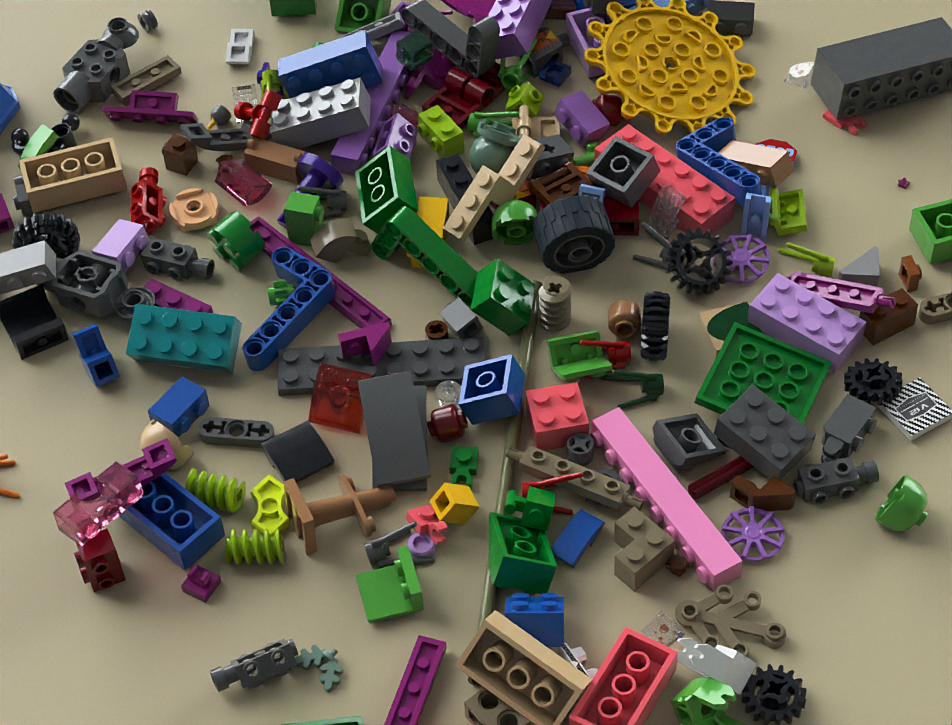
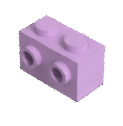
[92,219,149,273]

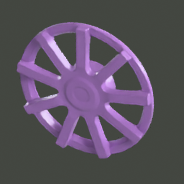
[713,234,770,284]
[721,506,785,561]

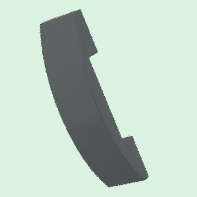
[180,120,272,151]

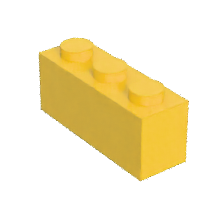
[406,197,450,268]

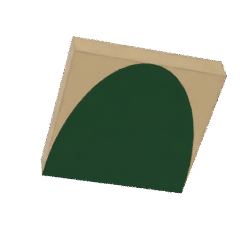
[699,302,762,356]

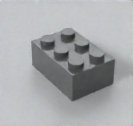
[714,384,816,480]

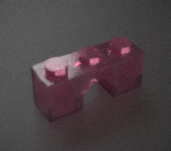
[53,461,144,546]

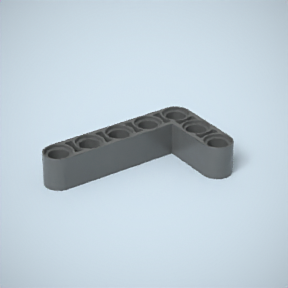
[401,0,500,78]

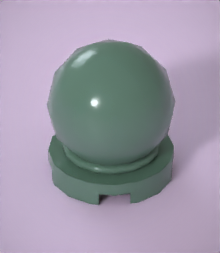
[469,119,523,174]

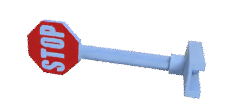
[741,139,797,242]

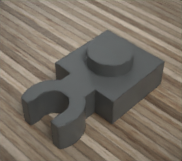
[13,175,33,218]

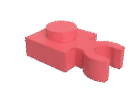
[823,109,867,135]

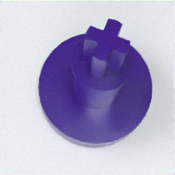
[277,153,344,229]

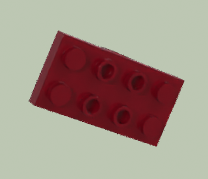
[422,62,507,129]

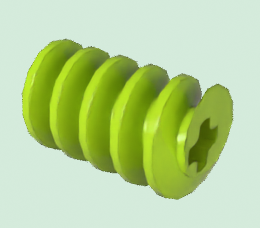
[185,468,246,513]
[225,529,285,564]

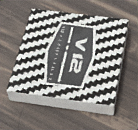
[877,377,952,441]

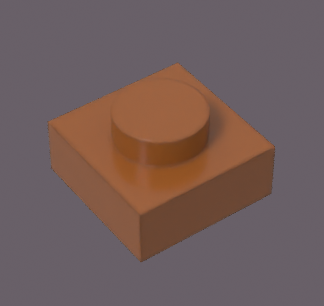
[899,255,922,292]

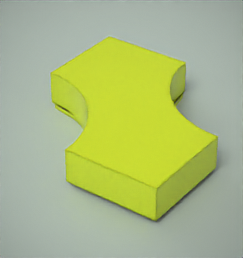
[250,474,291,537]

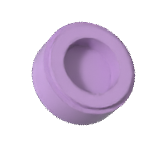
[408,532,436,558]

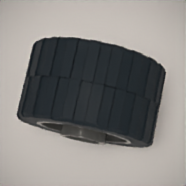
[533,195,616,274]

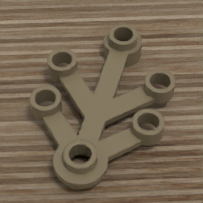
[675,584,786,657]

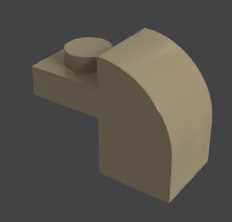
[310,218,372,263]

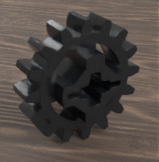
[844,358,903,406]
[741,664,807,725]

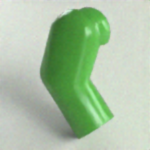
[572,141,599,167]

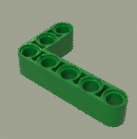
[371,206,477,309]

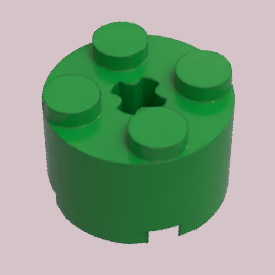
[207,211,266,271]

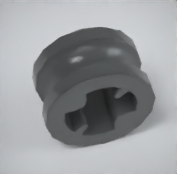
[137,9,158,32]

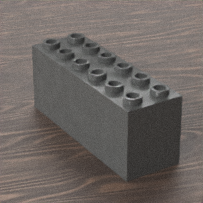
[810,17,952,120]

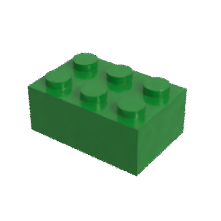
[355,146,418,234]

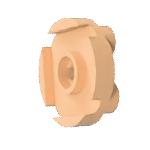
[169,188,219,232]

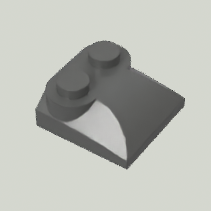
[652,413,727,472]

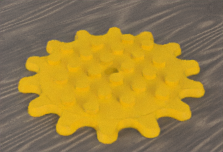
[584,0,756,135]

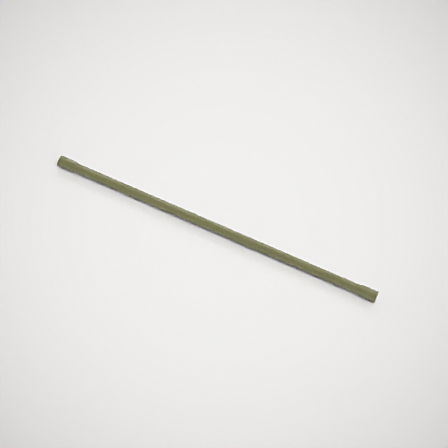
[468,280,542,686]

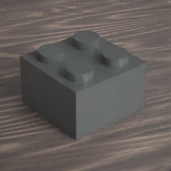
[586,136,660,208]

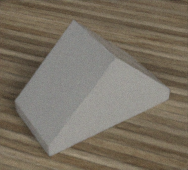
[838,246,879,287]

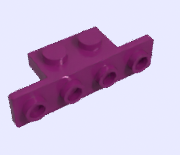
[403,46,456,99]
[102,90,198,125]

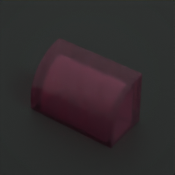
[214,160,273,206]

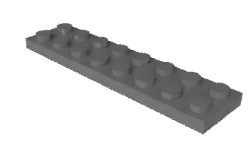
[278,337,485,396]

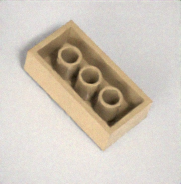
[19,137,127,213]
[455,610,592,725]

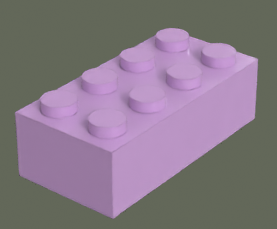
[747,273,866,374]

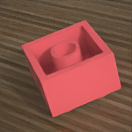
[525,382,589,451]

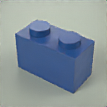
[148,376,210,437]

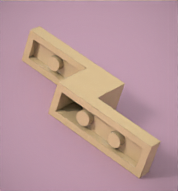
[443,134,545,242]

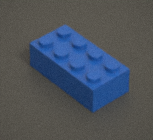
[278,30,383,98]
[109,473,225,571]

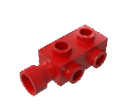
[130,167,167,234]

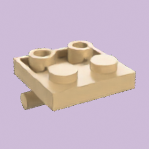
[512,105,560,148]

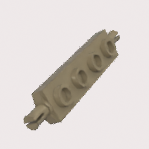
[505,446,644,511]

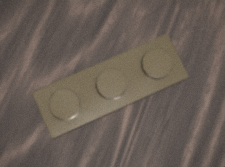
[110,55,182,105]

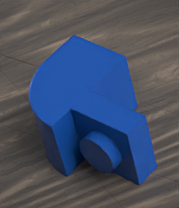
[72,324,120,387]

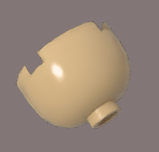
[140,419,194,470]

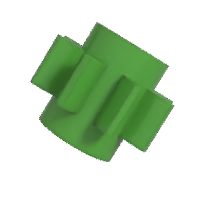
[267,279,294,308]

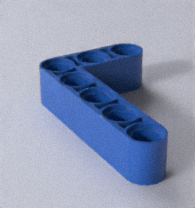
[675,117,762,206]
[242,247,336,371]

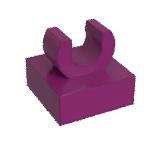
[181,565,221,603]

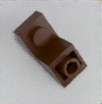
[730,475,796,511]

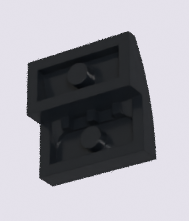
[261,420,335,483]

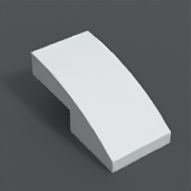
[225,29,255,64]

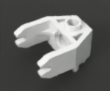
[674,638,757,695]

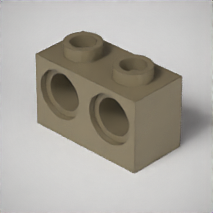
[464,687,531,725]

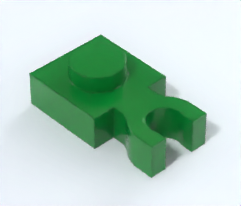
[449,446,479,490]

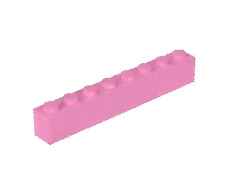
[590,407,742,591]

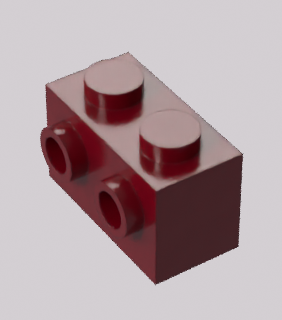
[74,528,126,592]

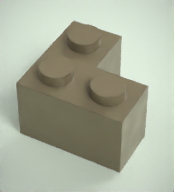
[614,506,675,592]

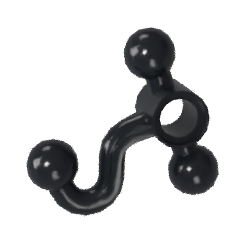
[11,113,80,155]

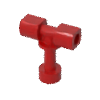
[234,90,282,140]

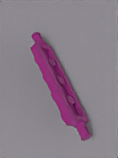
[773,271,896,314]

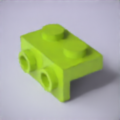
[768,187,808,237]

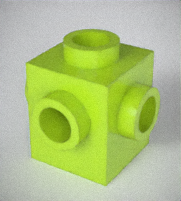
[505,81,544,117]

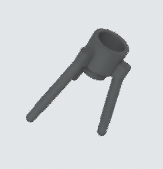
[297,186,347,219]
[633,221,686,270]
[364,521,435,569]

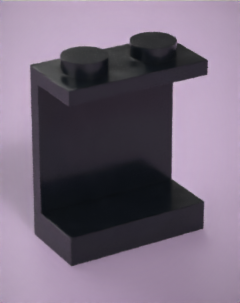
[0,284,69,360]

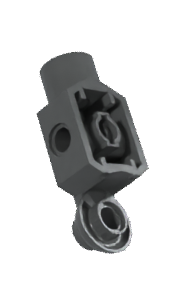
[53,17,139,114]
[36,250,155,322]

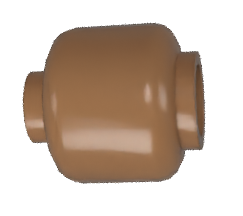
[608,299,641,338]

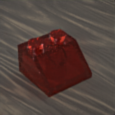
[308,363,372,434]

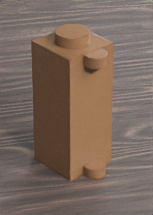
[244,137,306,184]

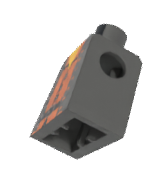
[516,27,570,78]

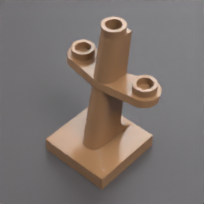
[283,474,396,555]

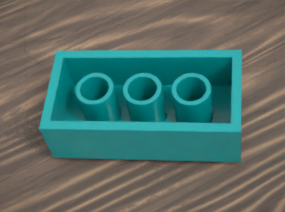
[126,304,242,373]

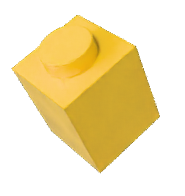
[430,483,480,525]

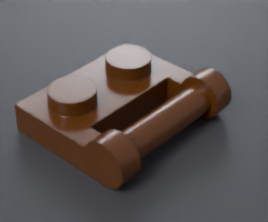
[528,161,594,205]

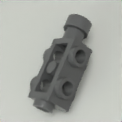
[141,237,215,280]
[794,457,879,504]
[210,639,298,692]

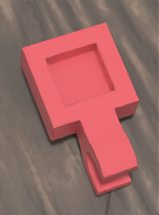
[406,504,448,544]

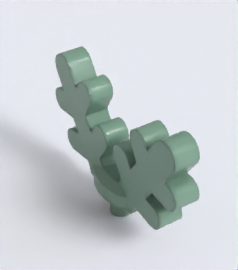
[295,645,344,692]

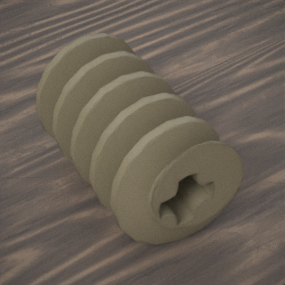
[539,276,571,331]

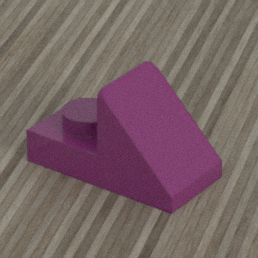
[338,322,392,366]

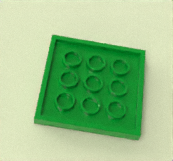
[694,322,832,424]

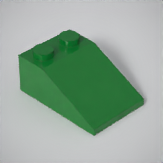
[489,512,557,594]

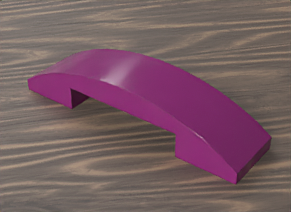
[64,438,177,507]

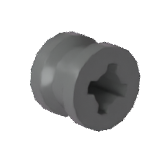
[567,432,594,466]

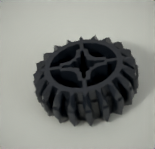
[12,211,80,259]
[664,227,733,296]
[641,291,670,361]

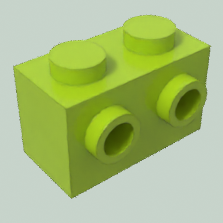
[417,105,465,158]

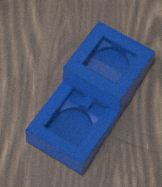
[551,509,605,568]

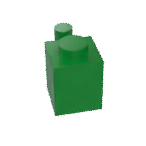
[504,486,556,531]

